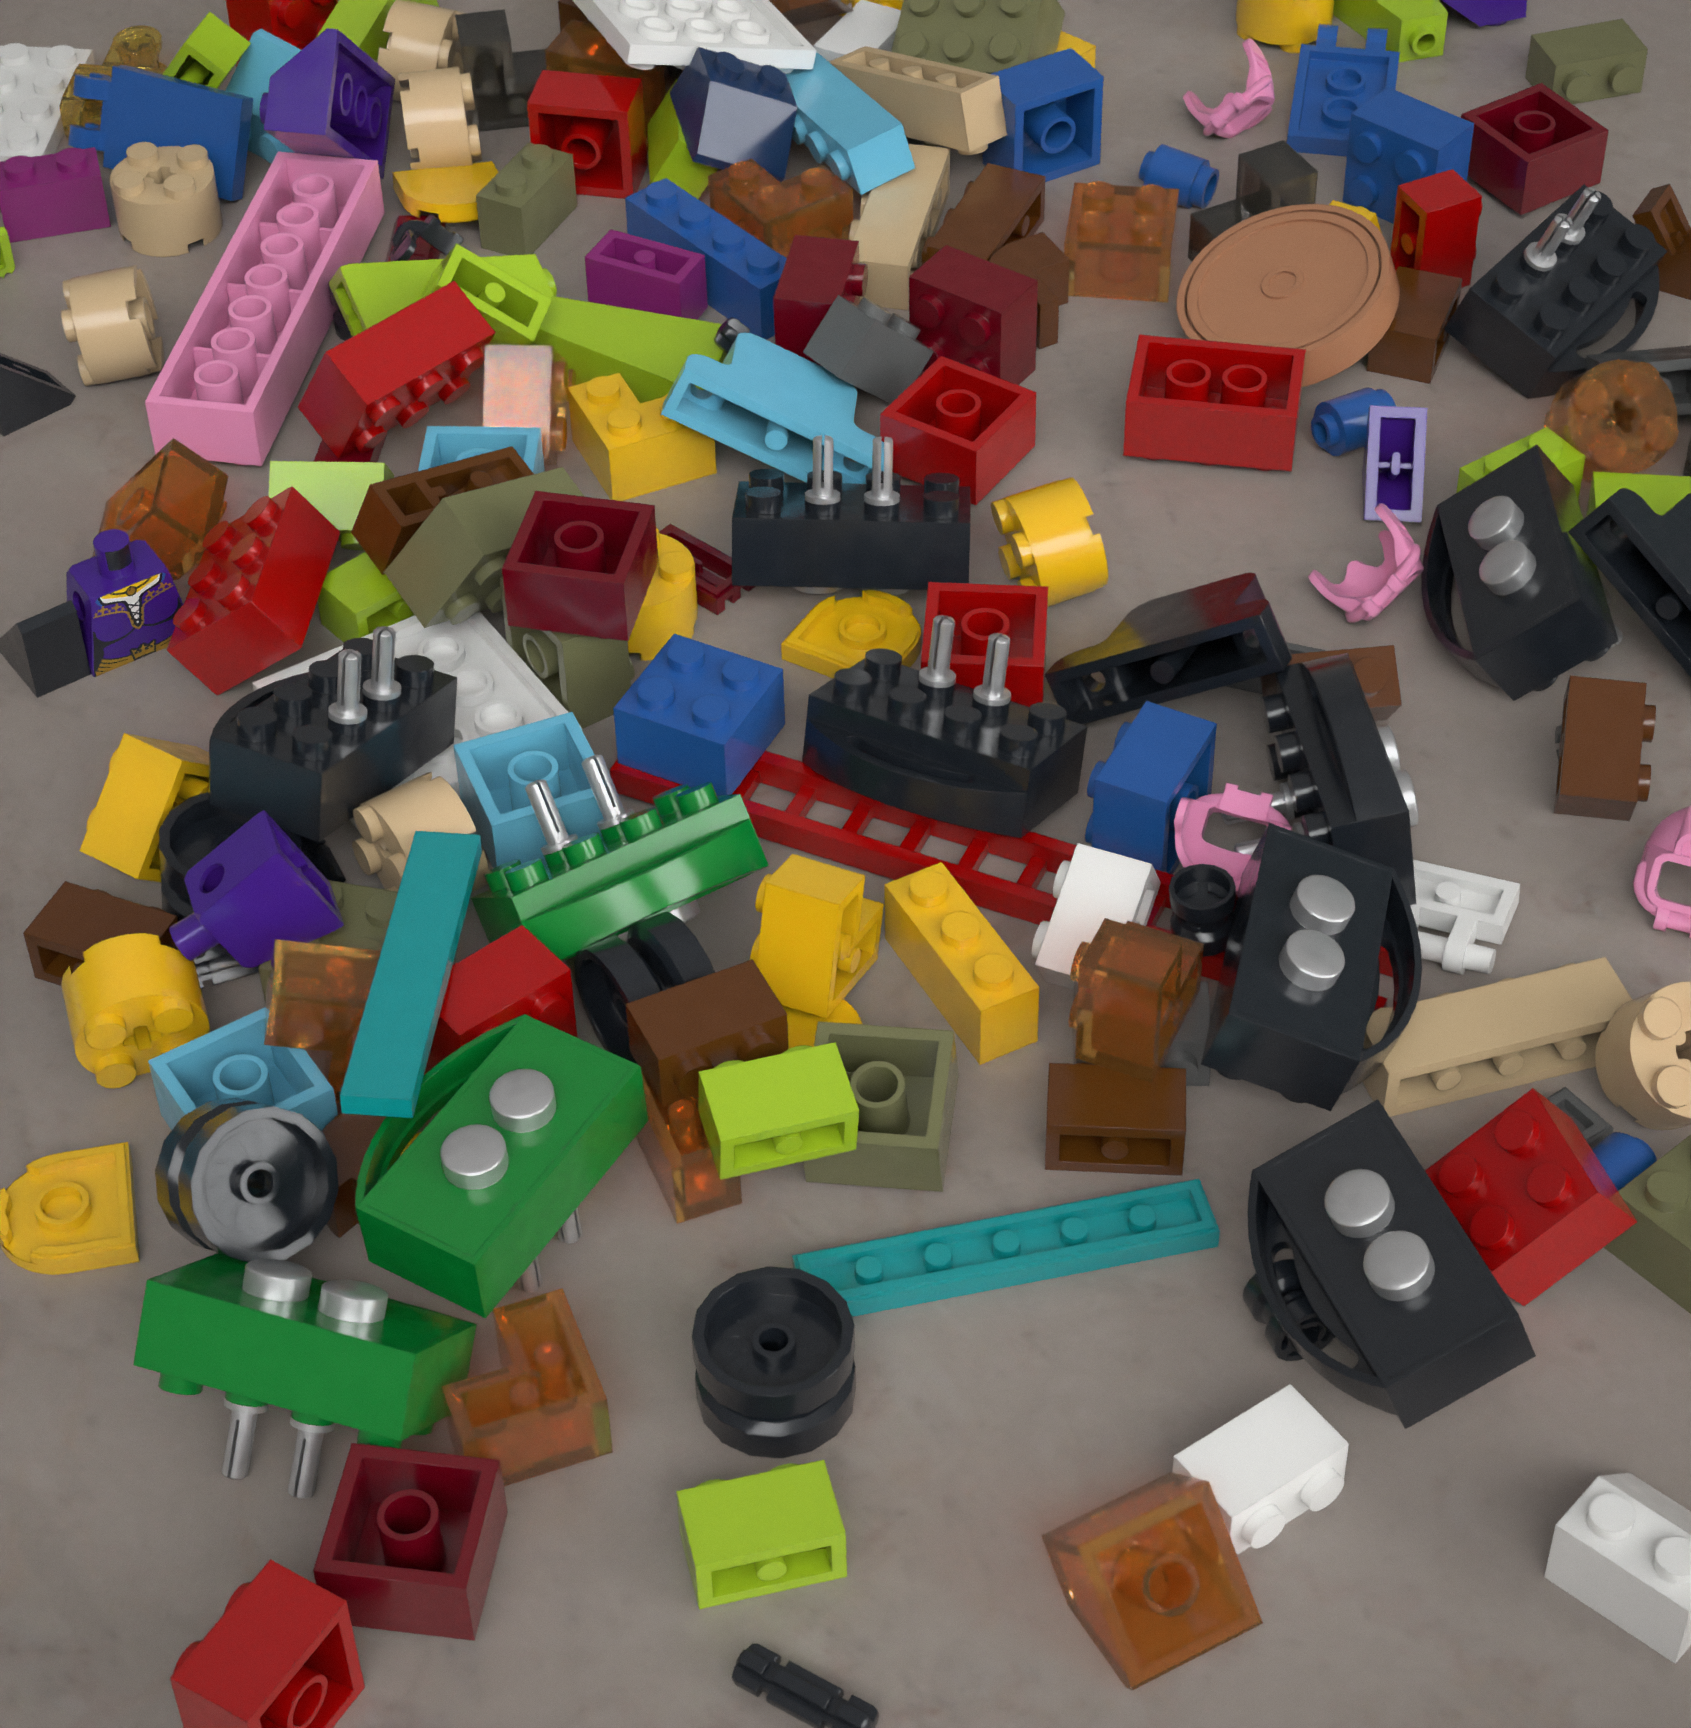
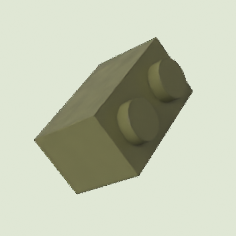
[1525,19,1648,105]
[476,142,577,255]

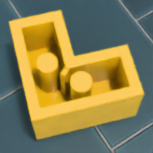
[567,373,717,501]
[79,733,209,882]
[750,854,884,1019]

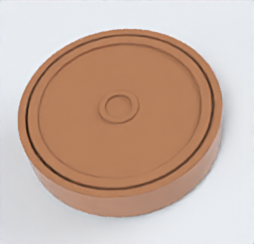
[1176,204,1400,387]

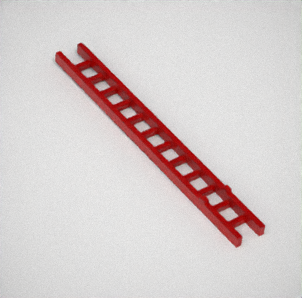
[610,750,1393,1011]

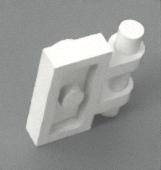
[1410,859,1520,975]

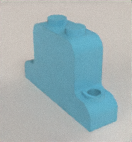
[661,333,884,484]

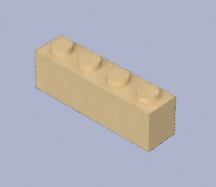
[829,46,1007,155]
[849,144,950,310]
[1363,957,1632,1117]

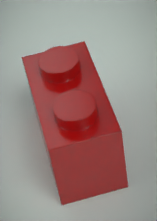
[1390,169,1482,288]

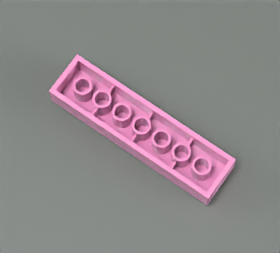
[145,151,385,466]

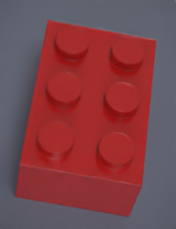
[298,281,495,459]
[1123,334,1306,472]
[166,486,341,696]

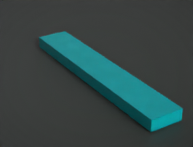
[340,831,482,1118]
[792,1179,1220,1317]

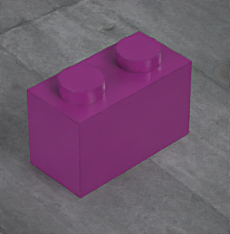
[0,147,111,243]
[584,229,708,320]

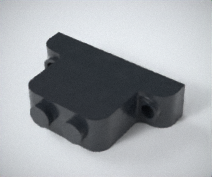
[1568,488,1691,677]
[1044,572,1292,724]

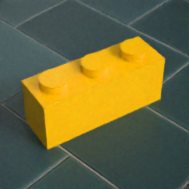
[884,862,1039,1065]

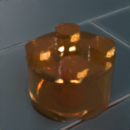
[1544,360,1679,483]

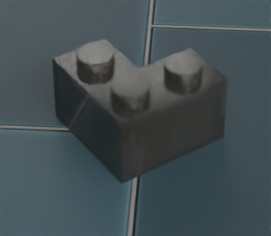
[455,9,563,132]
[1188,140,1318,261]

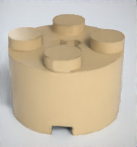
[377,0,469,102]
[398,67,482,170]
[110,142,223,257]
[61,265,164,386]
[352,772,489,892]
[1595,982,1691,1130]

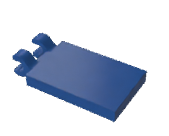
[1286,24,1400,157]
[68,65,254,201]

